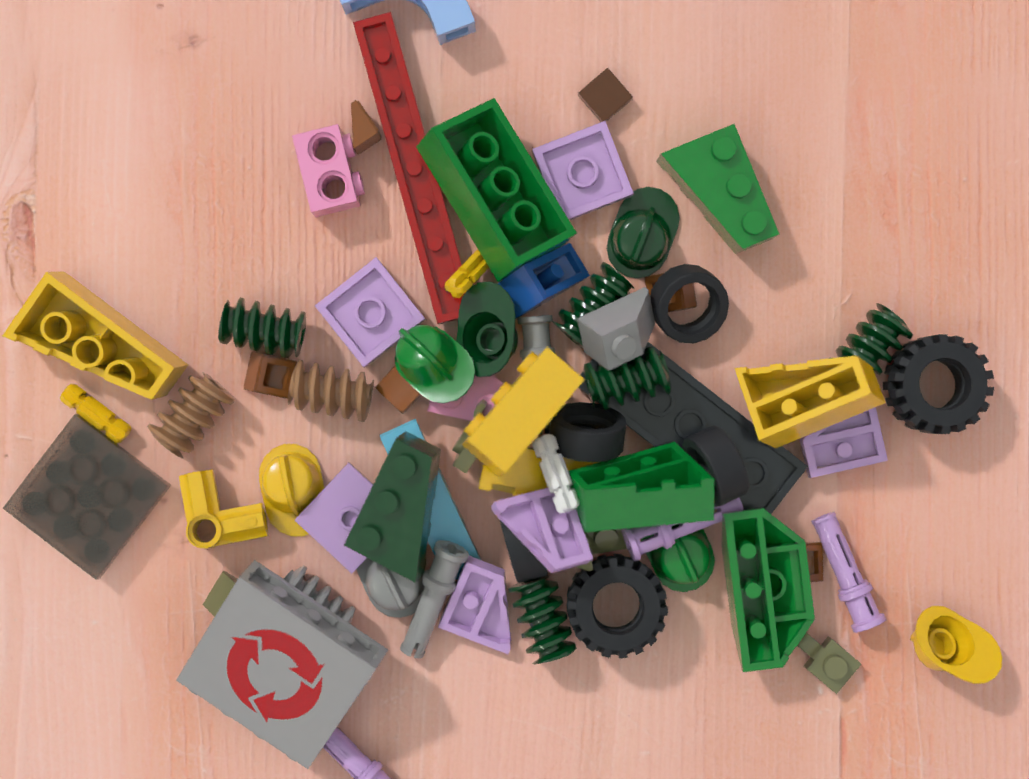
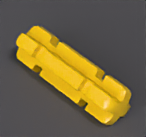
[445,249,489,298]
[60,384,132,443]

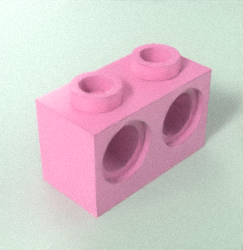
[292,124,365,217]

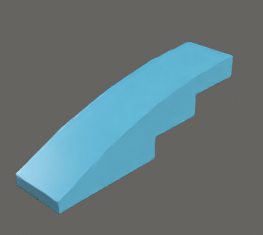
[380,419,481,580]

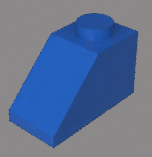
[498,243,590,319]

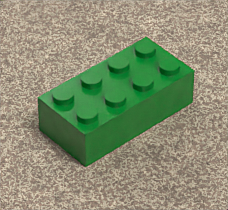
[416,98,577,282]

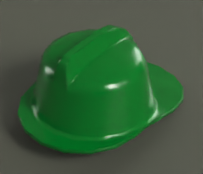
[395,325,476,404]
[641,524,715,592]

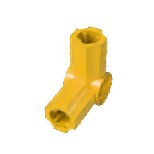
[179,469,269,548]

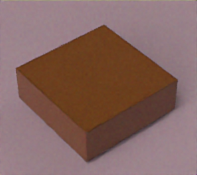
[578,68,633,122]

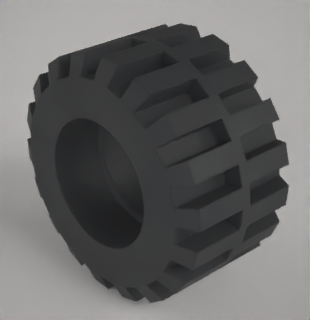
[883,334,994,434]
[566,554,668,659]

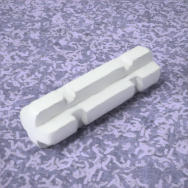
[532,434,580,513]

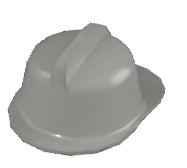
[356,558,425,618]

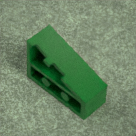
[656,124,779,254]
[568,442,714,532]

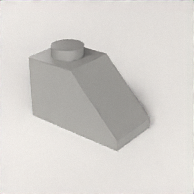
[577,287,655,371]

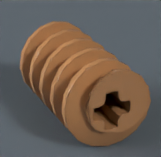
[288,360,374,422]
[147,372,235,458]

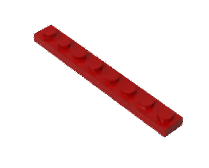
[353,12,465,325]

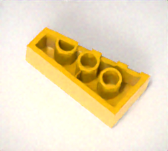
[2,271,188,400]

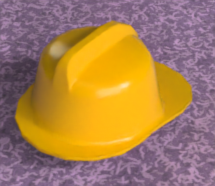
[259,444,325,536]
[910,606,1003,684]

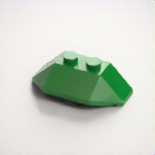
[722,508,815,673]

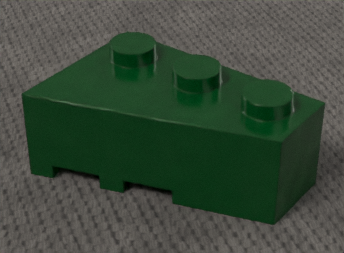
[344,431,441,583]

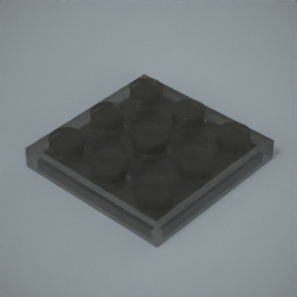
[3,414,171,580]

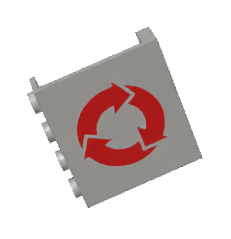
[176,560,388,769]

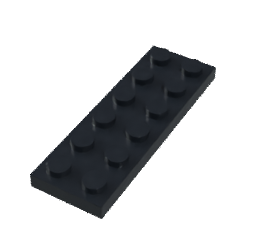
[578,342,808,514]

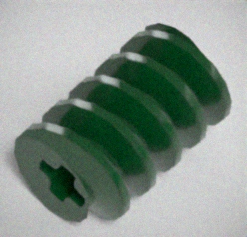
[552,262,635,349]
[218,297,306,359]
[829,303,913,375]
[583,346,671,410]
[508,575,577,664]

